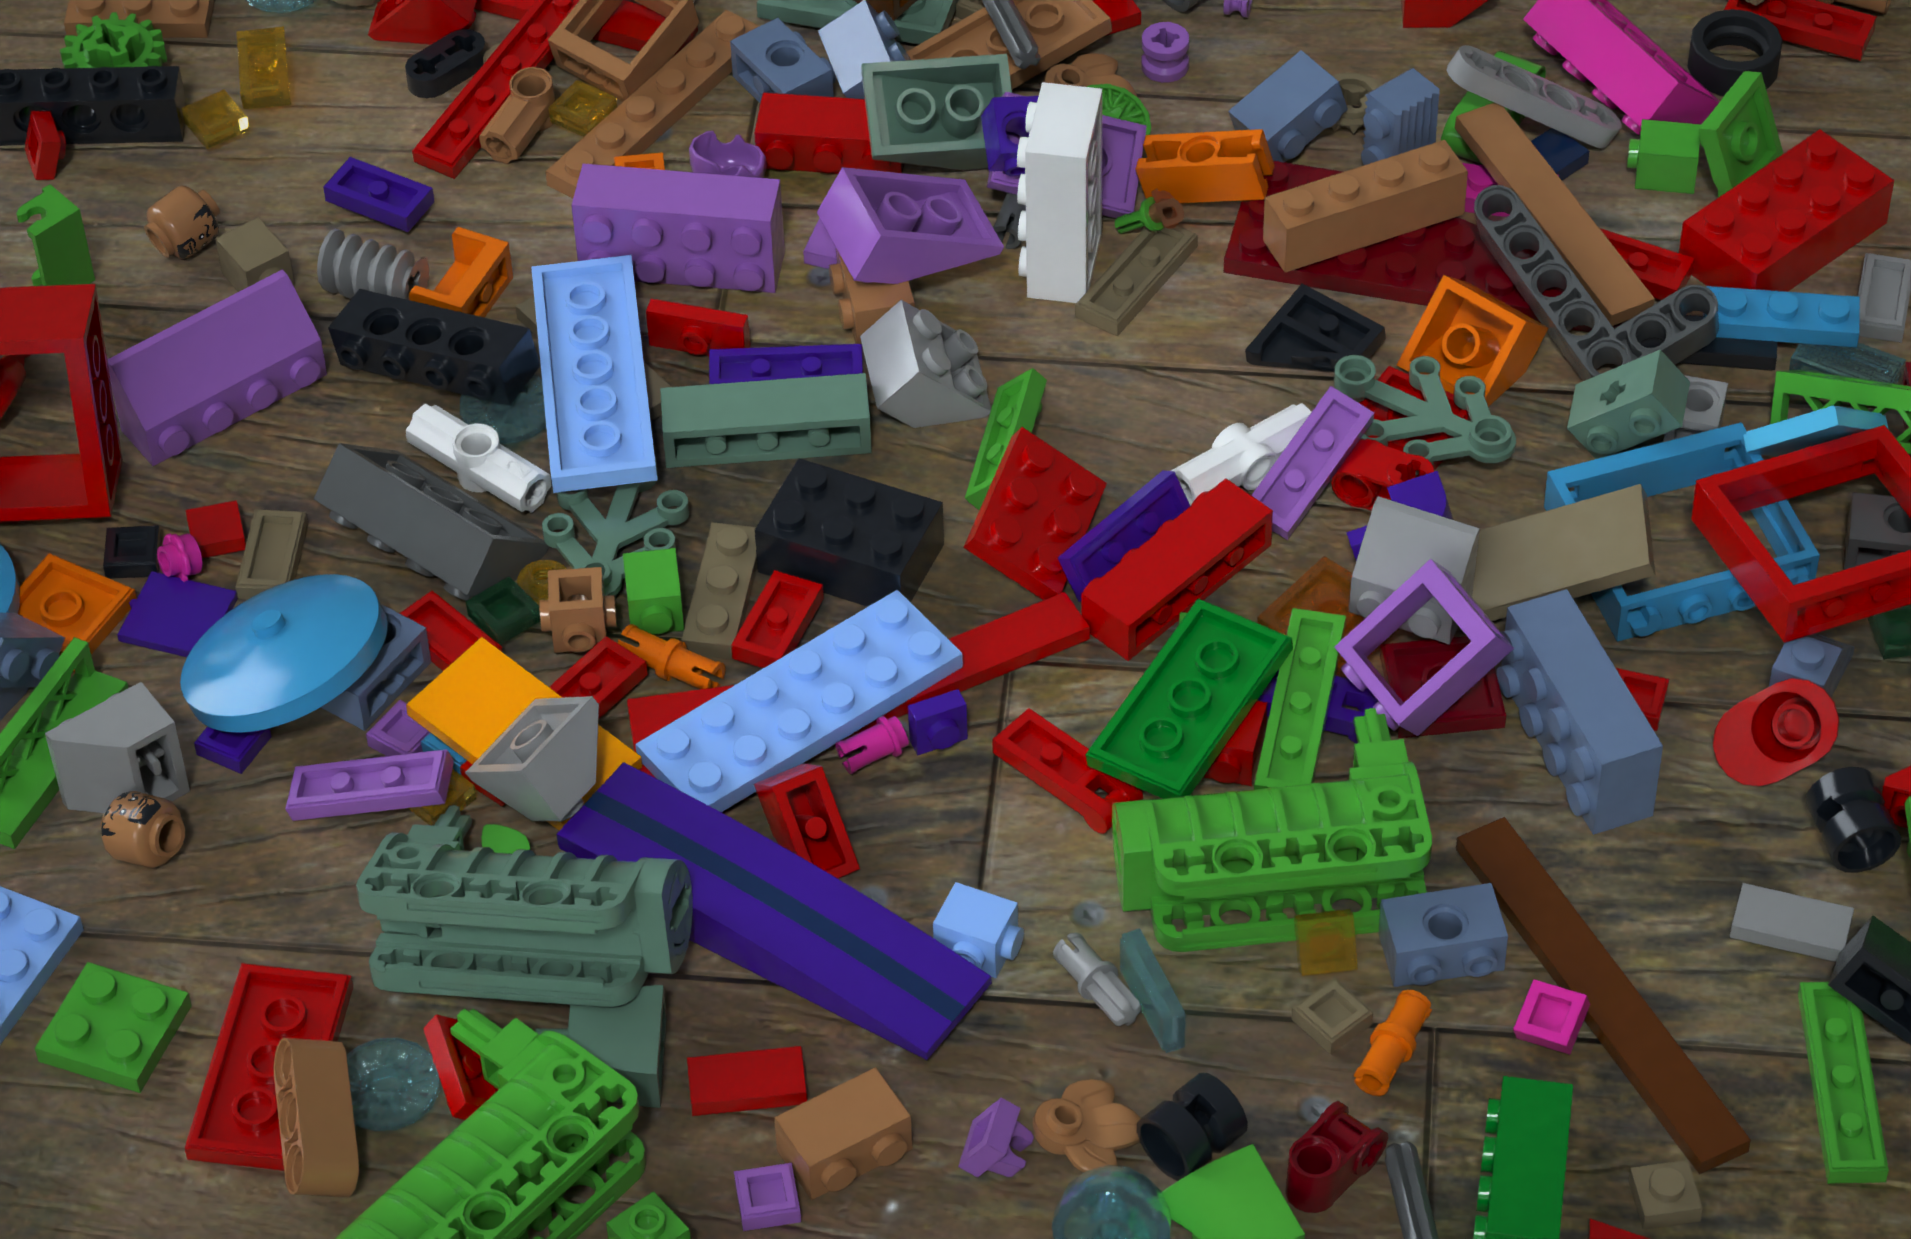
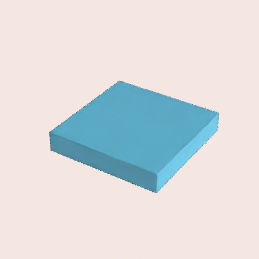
[1743,405,1889,457]

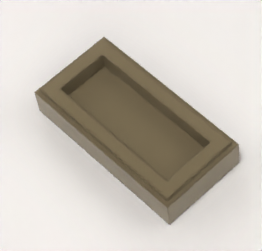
[236,509,308,600]

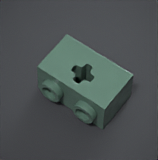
[1567,350,1690,459]

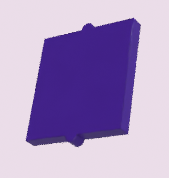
[117,571,238,657]

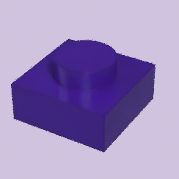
[908,689,968,756]

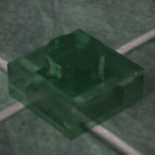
[466,576,540,645]
[1868,604,1911,660]

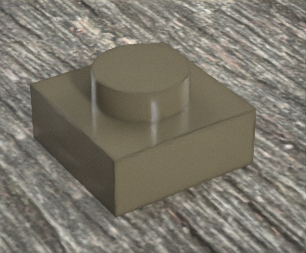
[1629,1160,1703,1230]

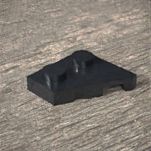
[1245,283,1386,372]

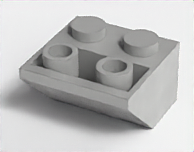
[860,300,991,428]
[45,682,190,813]

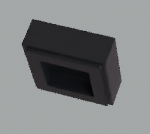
[103,525,162,579]

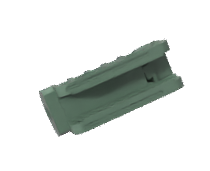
[356,805,693,1007]

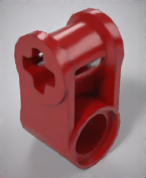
[1331,439,1434,511]

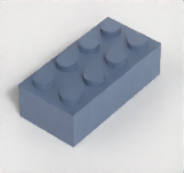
[1497,589,1663,835]

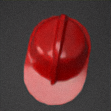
[1713,678,1839,786]

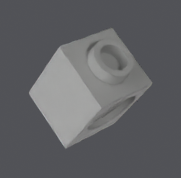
[1663,375,1728,442]

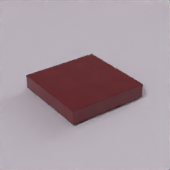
[1380,636,1506,738]

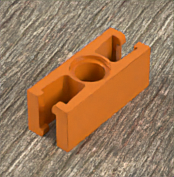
[1135,129,1275,203]

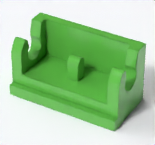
[16,184,95,286]

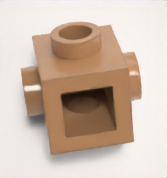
[539,567,617,653]

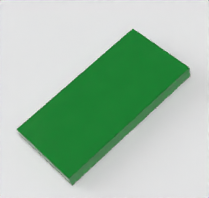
[1085,598,1293,799]

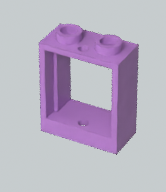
[1335,559,1514,736]

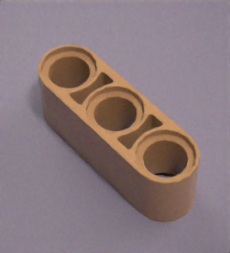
[274,1038,359,1197]

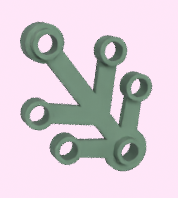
[1334,355,1516,475]
[542,458,689,599]

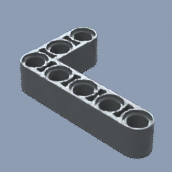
[1474,185,1719,381]

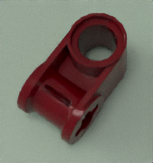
[1285,1101,1388,1213]

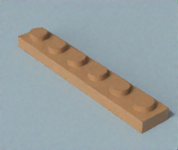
[545,10,759,199]

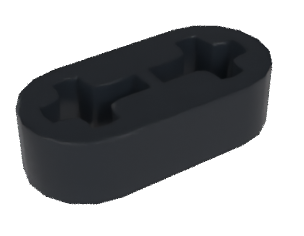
[405,29,486,99]

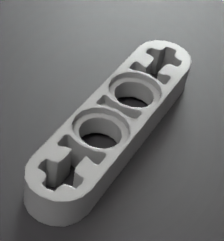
[1446,45,1621,148]

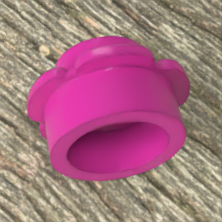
[157,533,202,582]

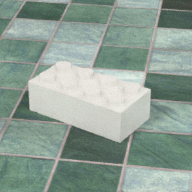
[1017,82,1102,303]

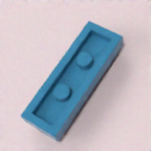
[1703,286,1860,347]

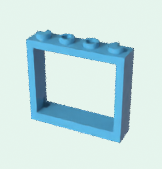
[1544,422,1820,642]

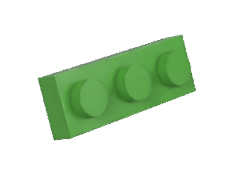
[965,368,1047,510]

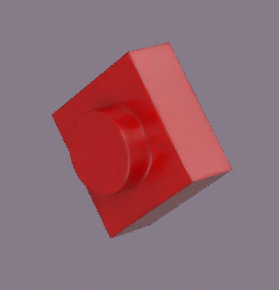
[24,111,66,180]

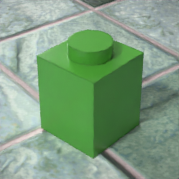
[1627,119,1701,194]
[623,548,684,634]

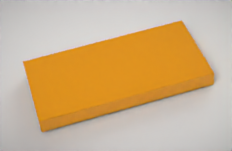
[406,637,642,830]

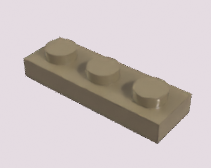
[681,522,757,660]

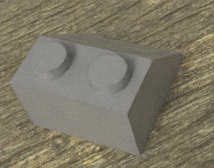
[1349,496,1480,645]

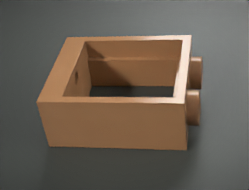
[548,0,699,102]

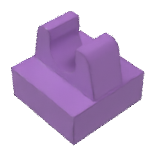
[958,1097,1034,1178]

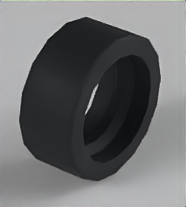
[1687,9,1783,96]

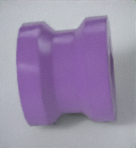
[1141,22,1189,83]

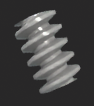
[317,228,429,300]

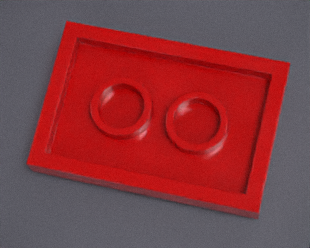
[963,427,1107,600]

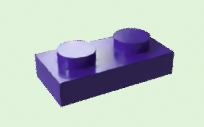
[323,157,435,232]

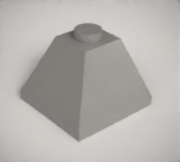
[465,696,599,822]

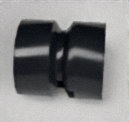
[1806,767,1902,873]
[1137,1073,1248,1181]

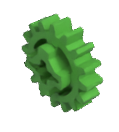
[60,12,167,68]

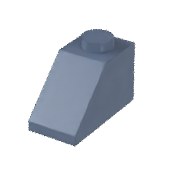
[1769,633,1855,698]

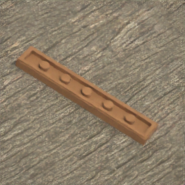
[1455,103,1655,326]

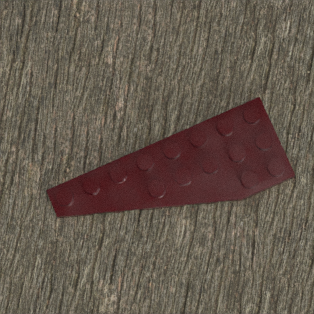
[1223,161,1623,332]

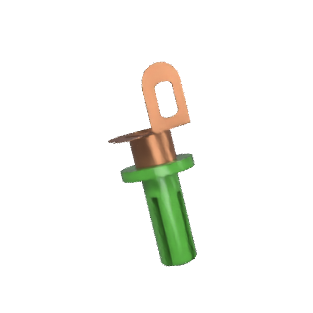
[1115,188,1184,234]

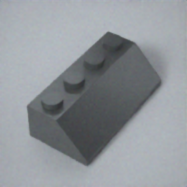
[314,443,549,601]

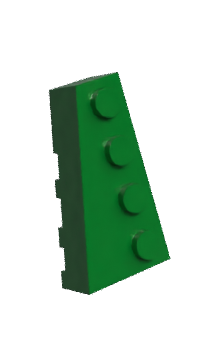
[1473,1076,1573,1239]

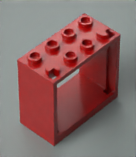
[0,284,123,521]

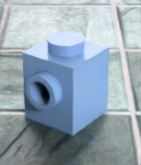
[933,882,1024,978]

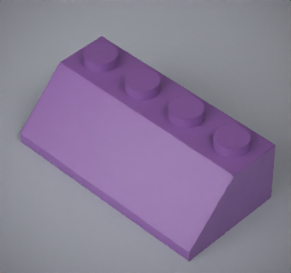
[107,270,327,466]

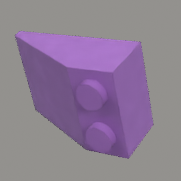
[817,167,1004,284]

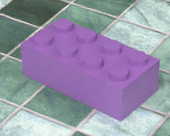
[572,164,785,293]

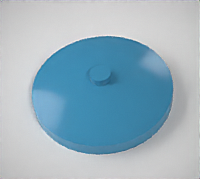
[180,574,388,732]

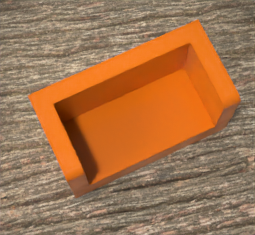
[409,227,513,318]

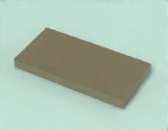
[1457,484,1656,631]

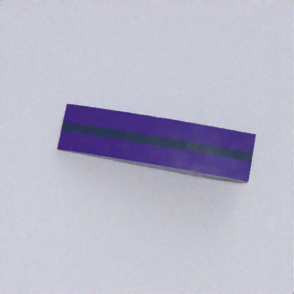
[556,762,992,1060]

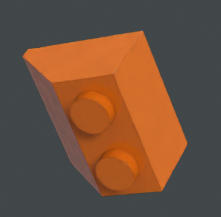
[1397,275,1549,407]

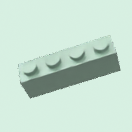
[660,373,872,468]

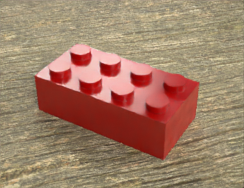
[1679,129,1894,292]

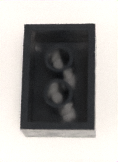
[755,458,944,607]

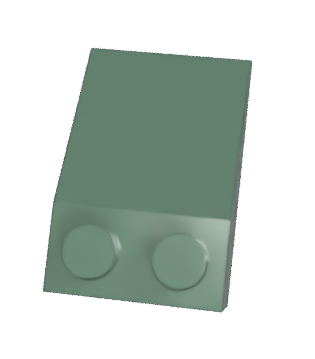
[861,54,1012,170]

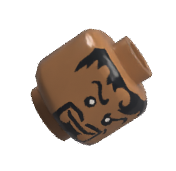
[144,185,220,259]
[101,791,185,868]

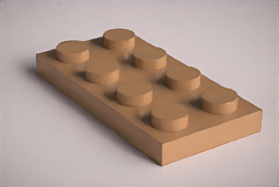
[907,0,1112,89]

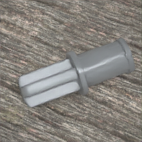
[1053,932,1142,1026]

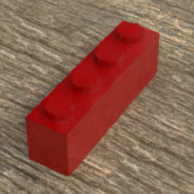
[1081,478,1273,661]

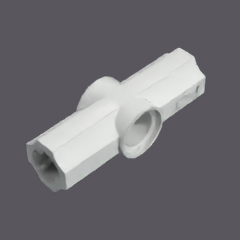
[406,403,551,513]
[1171,403,1311,506]

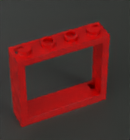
[1691,425,1911,643]

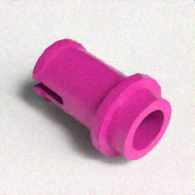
[835,716,909,774]

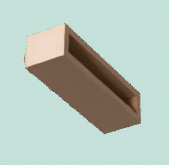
[1263,140,1468,272]

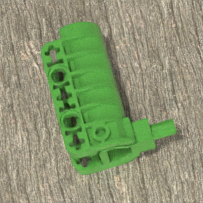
[1112,708,1432,952]
[334,1008,646,1239]

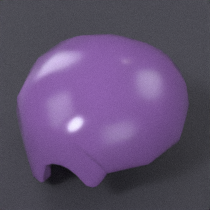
[689,131,767,178]

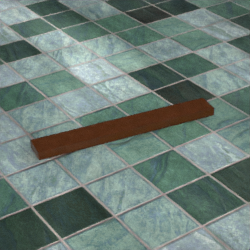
[1456,817,1751,1175]

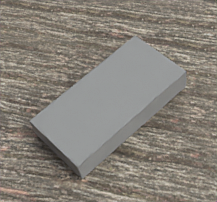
[1858,253,1911,343]
[1730,883,1854,962]

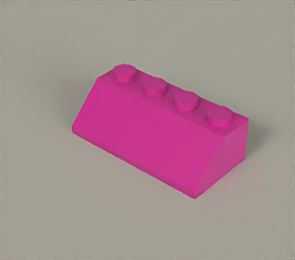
[1523,0,1720,135]

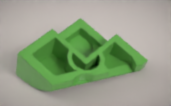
[1150,1144,1305,1239]

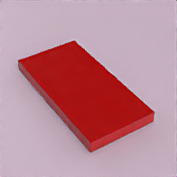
[184,963,353,1171]

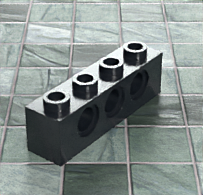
[0,66,187,146]
[328,289,541,406]

